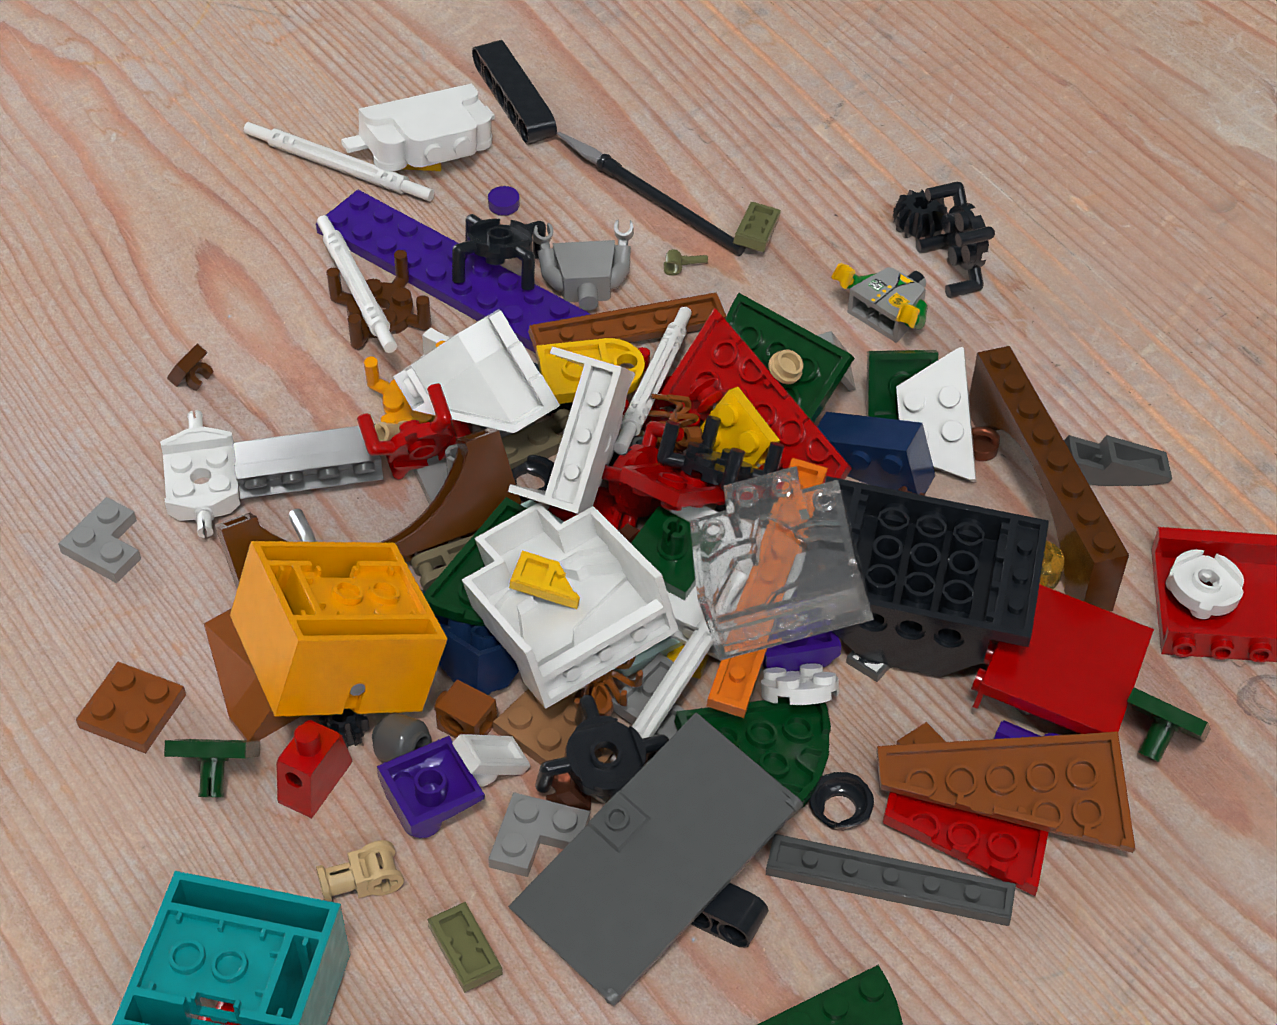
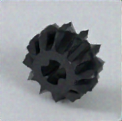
[893,189,948,240]

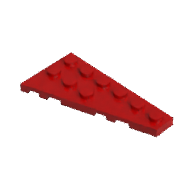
[660,308,852,492]

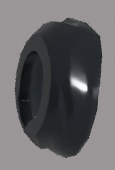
[511,455,554,502]
[809,772,874,830]

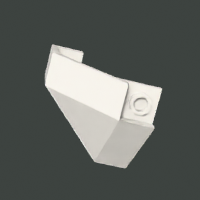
[393,309,560,433]

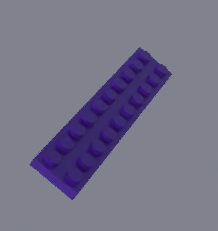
[316,189,590,353]

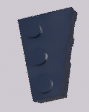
[817,412,936,494]

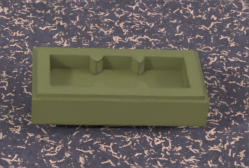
[733,202,781,252]
[427,902,503,993]

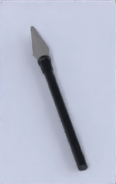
[557,132,746,256]

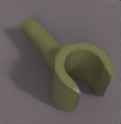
[664,249,708,275]

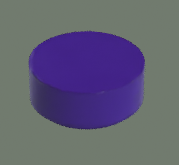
[488,186,520,215]

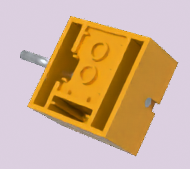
[230,509,448,717]

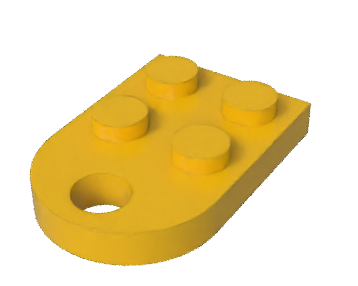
[536,338,645,404]

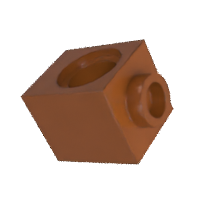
[434,679,497,739]

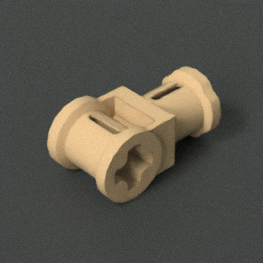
[316,840,404,901]

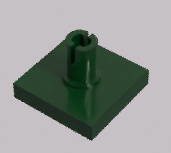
[866,350,938,420]
[631,506,723,601]
[1127,687,1211,762]
[164,739,260,797]

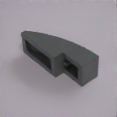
[1064,435,1172,486]

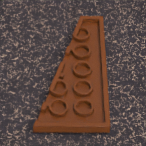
[876,732,1136,853]

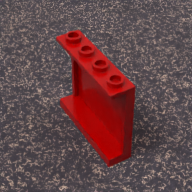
[1151,527,1277,662]
[971,584,1154,734]

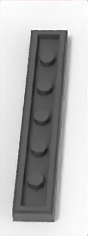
[766,834,1016,926]

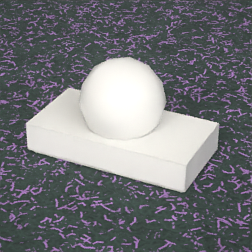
[452,734,530,787]

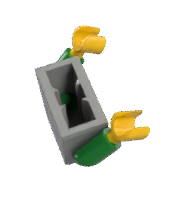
[831,263,928,343]

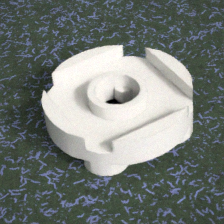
[1166,549,1244,619]
[761,664,839,705]

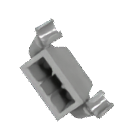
[533,219,634,311]

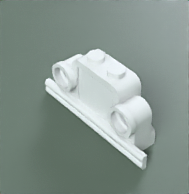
[341,83,495,171]

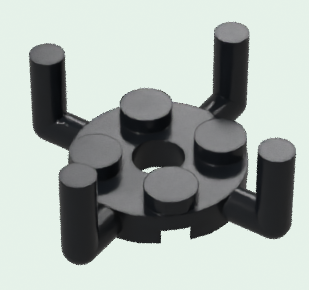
[916,181,995,298]
[452,214,546,290]
[657,415,784,493]
[535,695,669,798]

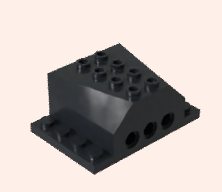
[797,476,1049,677]

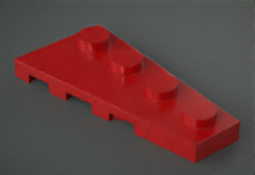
[883,792,1049,897]

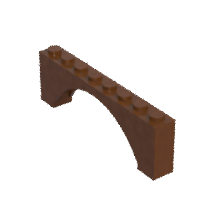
[969,346,1129,612]
[215,427,522,589]

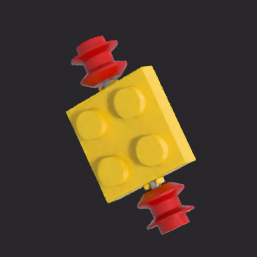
[688,377,787,498]

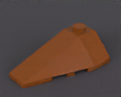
[204,608,301,741]

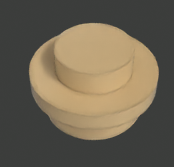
[768,350,803,384]

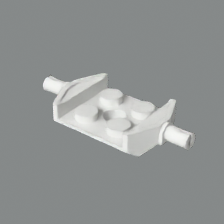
[160,410,240,538]

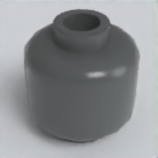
[372,713,432,762]

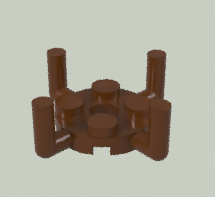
[326,250,431,349]

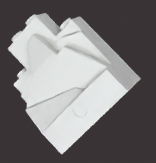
[508,346,635,514]
[462,502,679,709]

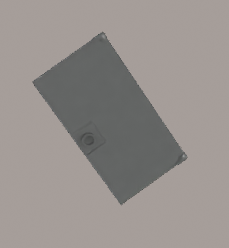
[508,712,803,1007]

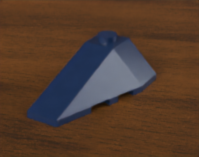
[421,590,519,695]

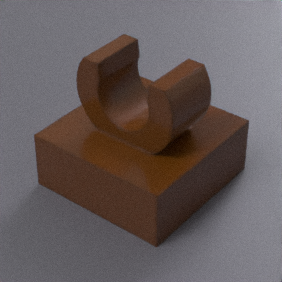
[167,343,214,391]

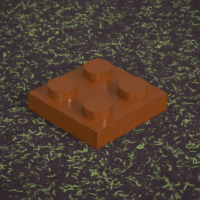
[76,661,186,754]

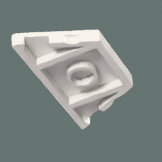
[896,347,977,482]

